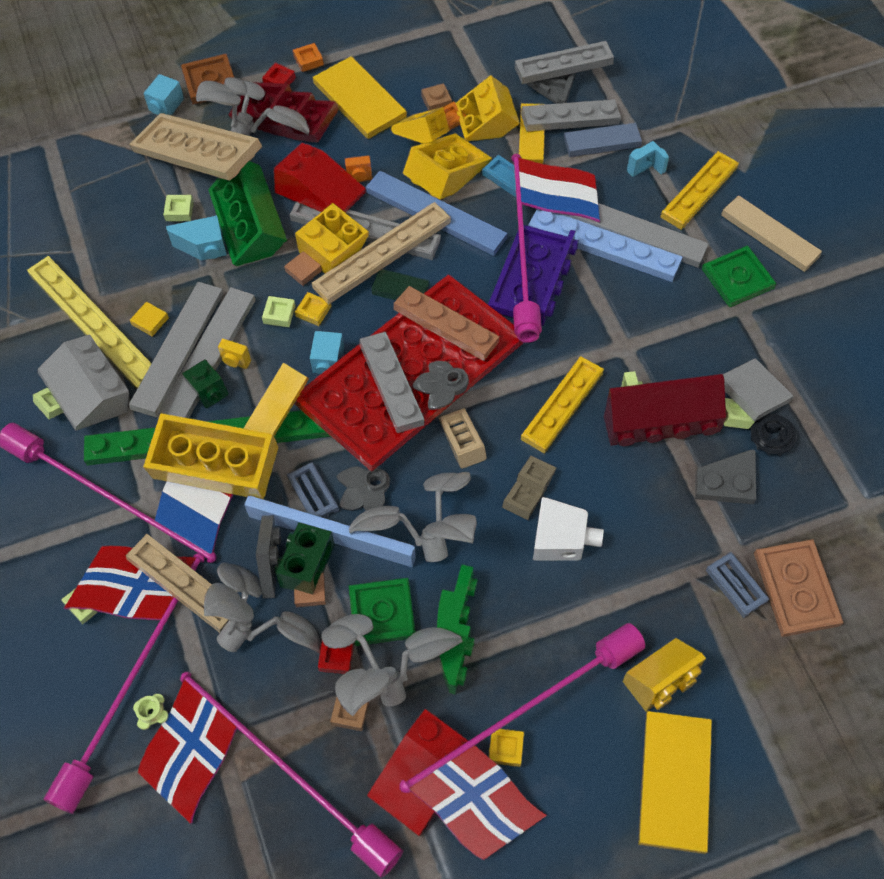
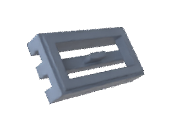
[287,462,339,518]
[706,552,769,618]

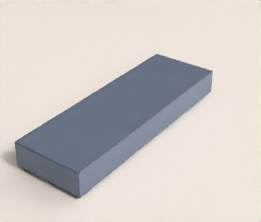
[564,123,642,157]

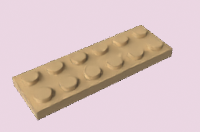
[129,113,262,181]

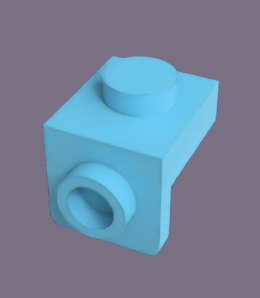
[627,141,669,177]

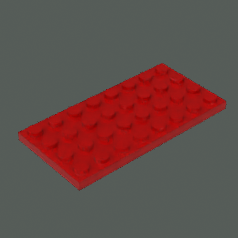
[294,274,524,472]

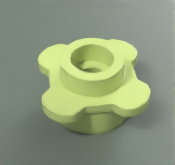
[133,694,168,730]

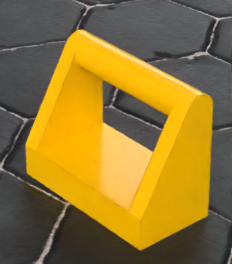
[391,107,450,143]

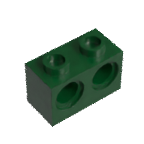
[275,522,335,595]

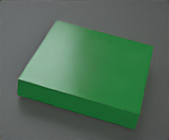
[702,245,776,308]
[349,578,415,646]

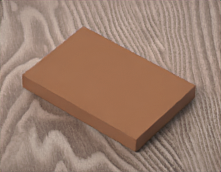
[754,539,844,637]

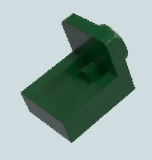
[182,359,229,409]

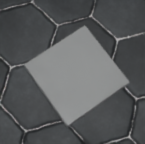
[723,358,794,421]

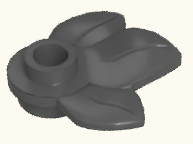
[413,361,469,410]
[337,466,390,511]

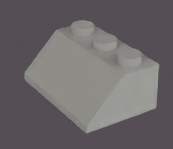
[38,334,129,431]

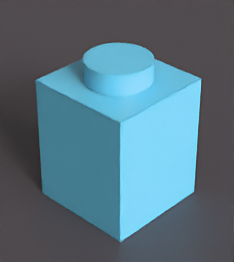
[143,74,184,115]
[310,331,344,375]

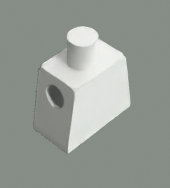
[533,497,604,561]

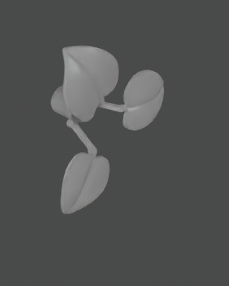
[196,77,309,136]
[349,472,477,562]
[204,562,321,653]
[321,614,463,716]

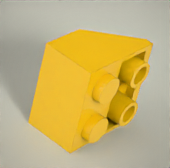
[455,75,520,141]
[295,203,369,274]
[623,638,706,712]

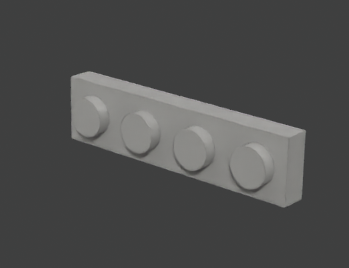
[515,41,614,84]
[521,99,621,132]
[360,332,424,433]

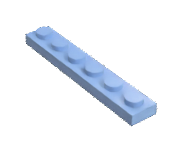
[528,209,683,282]

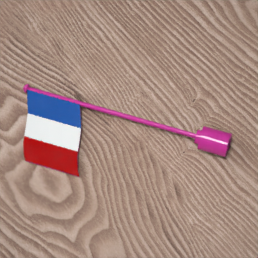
[0,423,233,563]

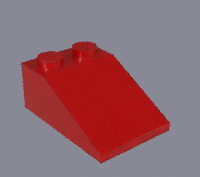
[274,143,366,213]
[367,709,478,837]

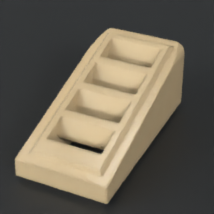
[439,408,486,469]

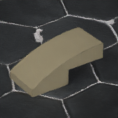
[502,456,556,520]

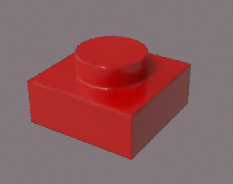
[262,63,296,85]
[318,641,354,674]

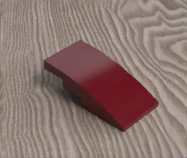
[229,82,339,143]

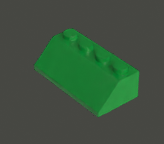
[208,161,287,266]

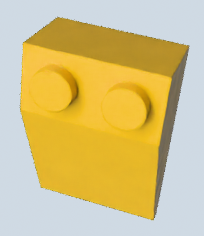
[402,133,492,200]

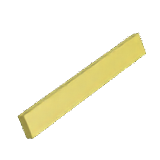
[27,256,152,389]

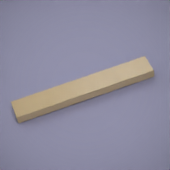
[312,202,451,305]

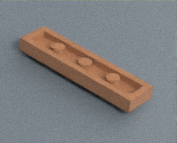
[394,286,499,361]

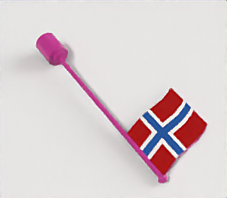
[43,546,204,814]
[400,623,645,860]
[138,672,403,878]

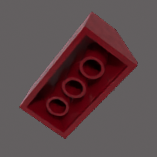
[604,374,726,446]

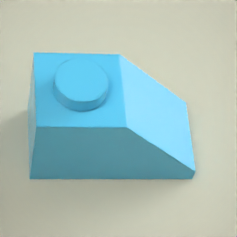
[166,216,227,261]

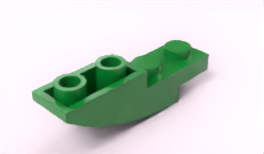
[437,565,478,694]

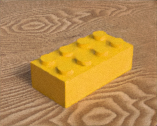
[143,413,278,500]

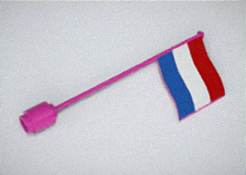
[511,154,600,343]

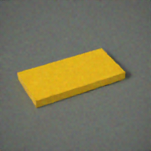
[313,56,407,139]
[638,711,712,854]

